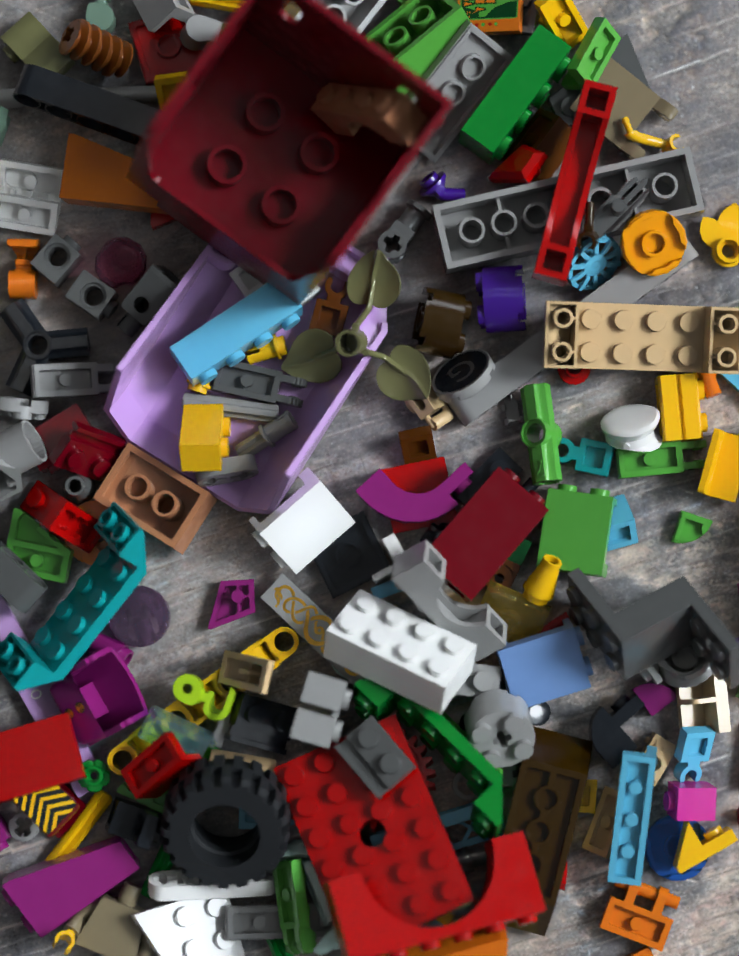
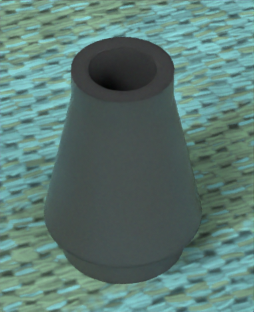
[63,473,96,504]

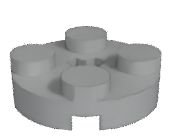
[0,395,49,420]

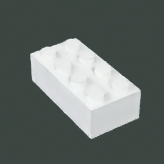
[323,589,477,715]

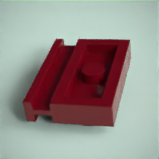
[48,420,127,482]

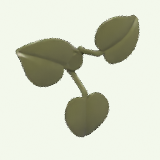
[281,249,431,401]

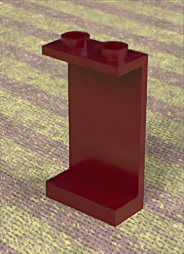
[431,467,549,603]

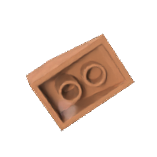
[93,442,218,555]

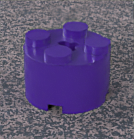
[475,265,527,333]

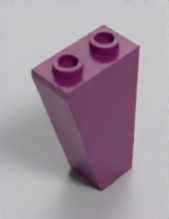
[1,836,140,938]

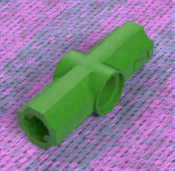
[520,383,562,486]

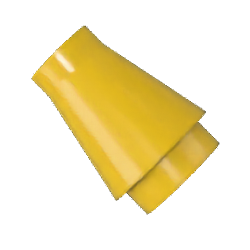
[523,554,562,606]

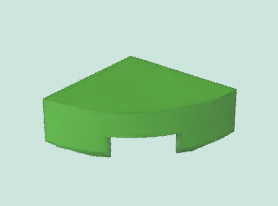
[670,510,713,543]

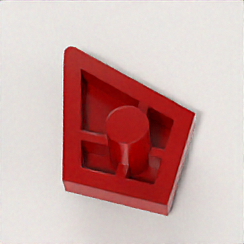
[488,144,548,183]

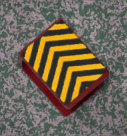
[12,784,87,838]

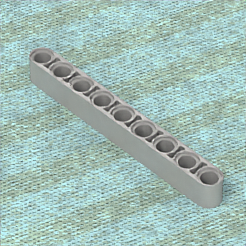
[447,240,699,427]

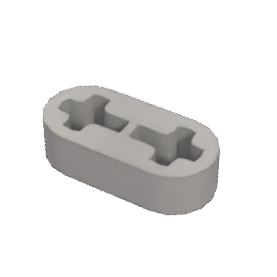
[194,454,259,487]

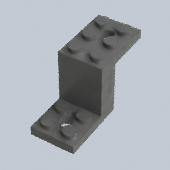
[566,568,739,689]

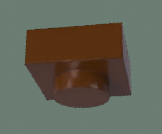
[398,425,437,464]

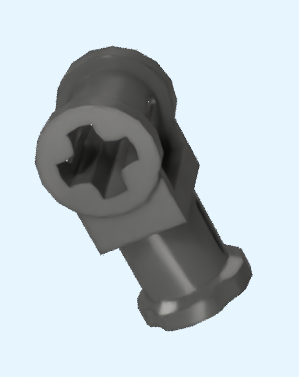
[377,199,432,264]

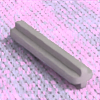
[182,392,279,423]

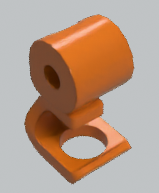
[7,238,41,300]

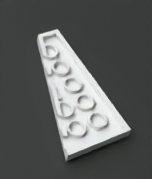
[130,898,245,956]

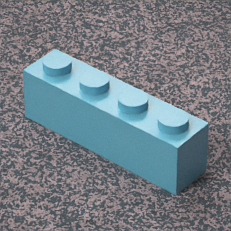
[170,283,303,387]

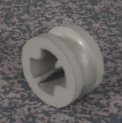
[9,811,40,842]

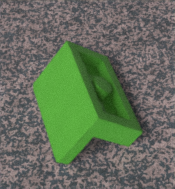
[561,17,621,90]

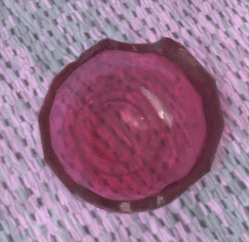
[95,237,147,288]

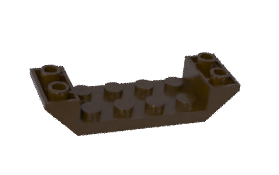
[503,726,592,936]

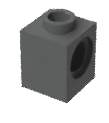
[30,233,84,288]
[65,269,119,322]

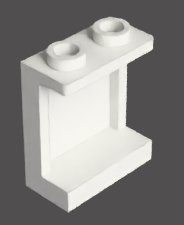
[249,467,356,574]

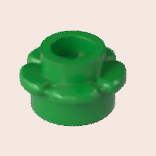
[78,759,110,792]

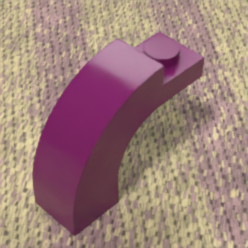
[355,462,474,523]

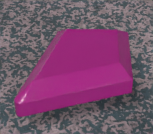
[208,579,256,630]

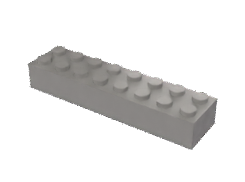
[431,146,705,275]

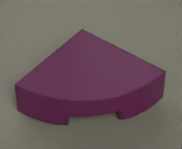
[632,683,677,716]

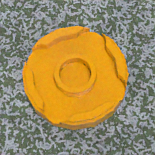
[620,209,687,276]

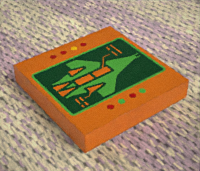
[458,0,524,36]

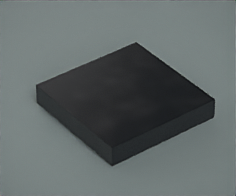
[314,511,390,599]

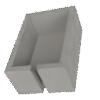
[290,670,353,749]

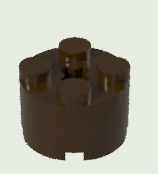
[412,287,472,359]

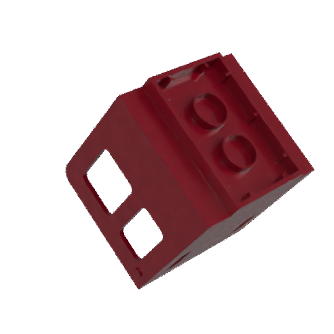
[126,0,454,305]

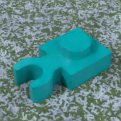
[559,438,615,477]

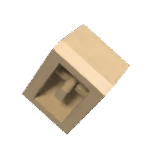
[217,650,275,695]

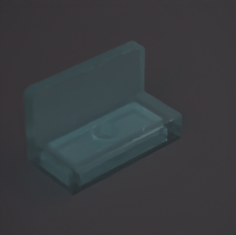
[138,705,216,757]

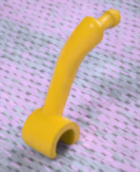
[621,117,684,152]

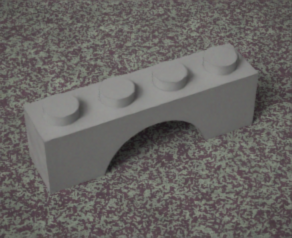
[391,539,507,663]

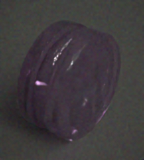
[108,586,171,647]

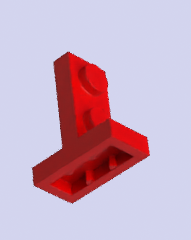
[20,480,101,554]

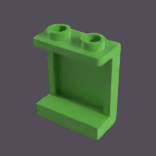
[536,484,617,578]

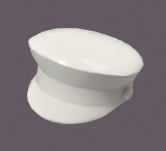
[600,404,662,452]

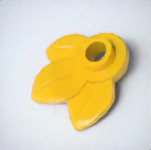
[700,203,739,268]

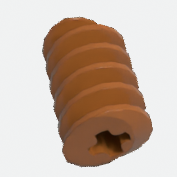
[59,19,134,78]

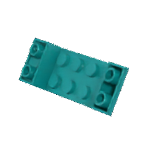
[0,501,147,691]

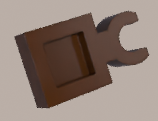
[309,277,349,338]

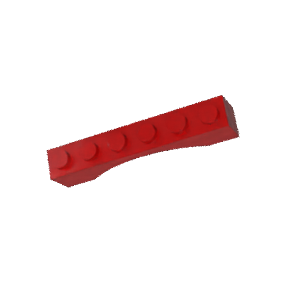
[531,79,618,287]

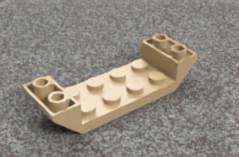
[543,301,739,374]

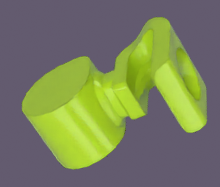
[173,674,238,721]

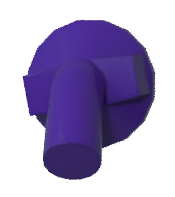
[419,171,466,201]

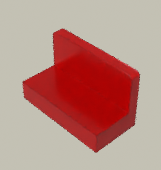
[120,732,202,799]

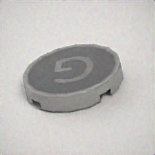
[432,349,495,403]

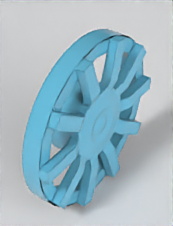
[567,235,621,292]

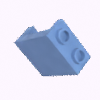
[496,618,593,707]

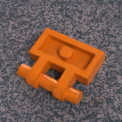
[598,882,681,951]

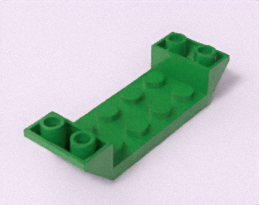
[354,680,502,840]

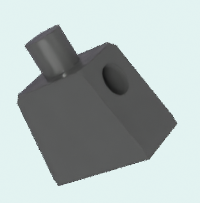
[117,265,181,337]

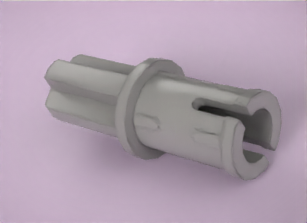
[235,410,299,455]

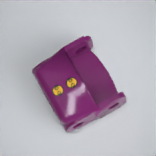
[49,646,148,747]

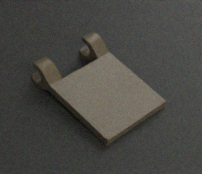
[568,58,678,160]

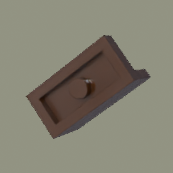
[502,107,571,182]

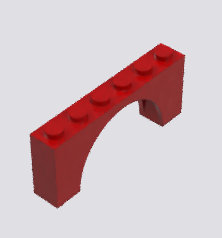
[323,831,546,956]

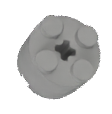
[464,689,535,769]

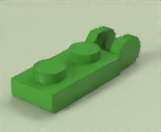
[615,440,707,479]
[273,859,317,955]

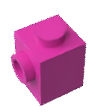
[663,781,717,821]

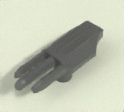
[593,177,649,239]

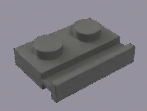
[335,715,416,800]

